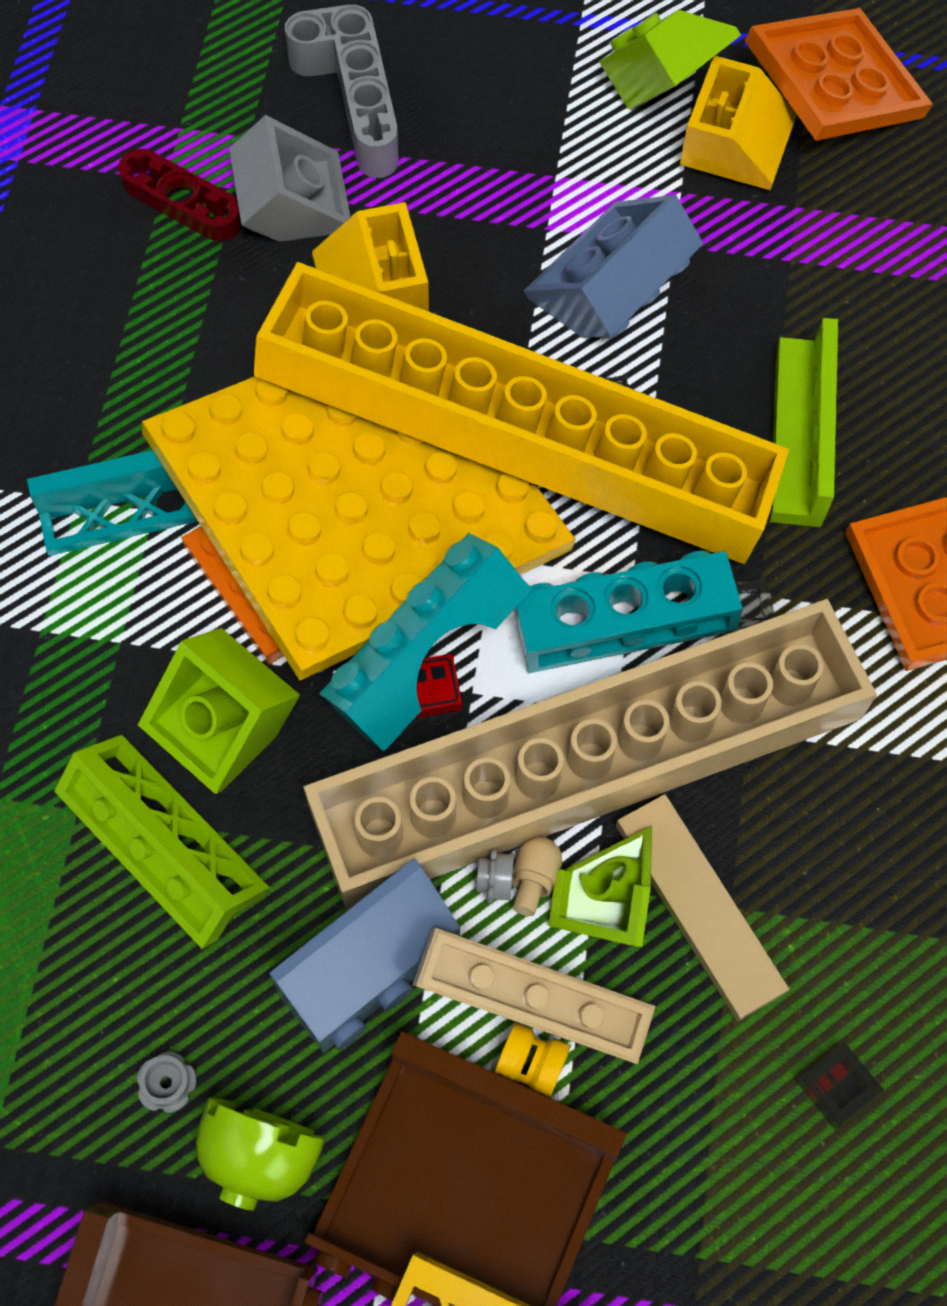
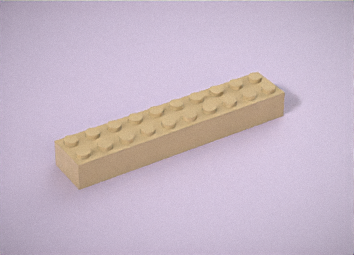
[303,598,877,911]

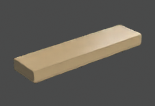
[616,794,790,1022]
[412,927,656,1064]

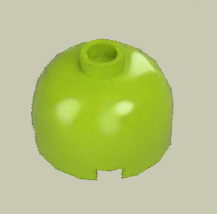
[196,1097,326,1211]

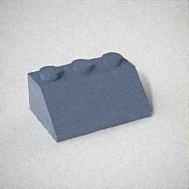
[523,195,704,339]
[269,858,460,1053]

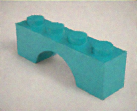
[319,533,532,752]

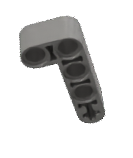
[285,5,399,178]

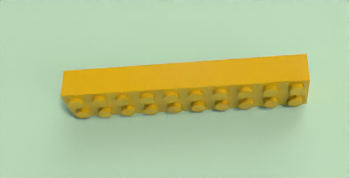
[254,262,789,565]

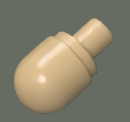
[512,837,562,916]

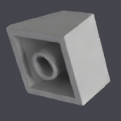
[229,115,351,242]

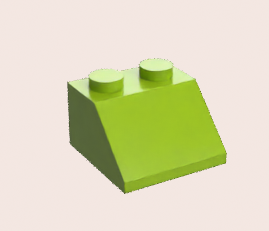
[599,10,741,110]
[138,628,300,794]

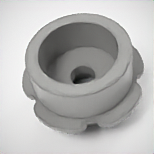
[476,848,514,904]
[137,1052,197,1113]

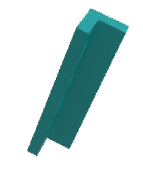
[27,450,198,556]

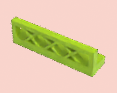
[769,318,838,527]
[54,735,270,949]

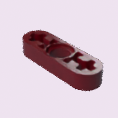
[118,149,242,241]

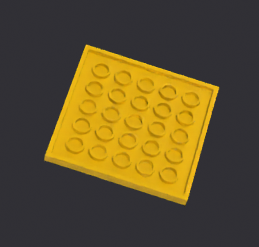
[142,377,576,681]

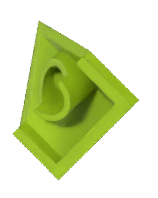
[548,825,652,947]

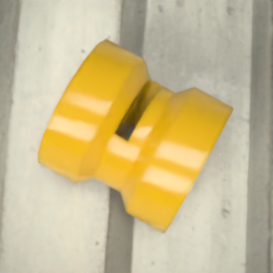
[494,1022,571,1098]

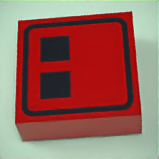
[415,654,462,718]

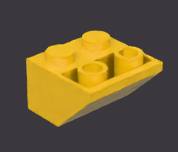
[680,55,797,191]
[312,202,429,311]

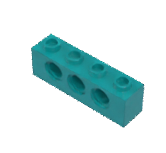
[514,551,743,674]

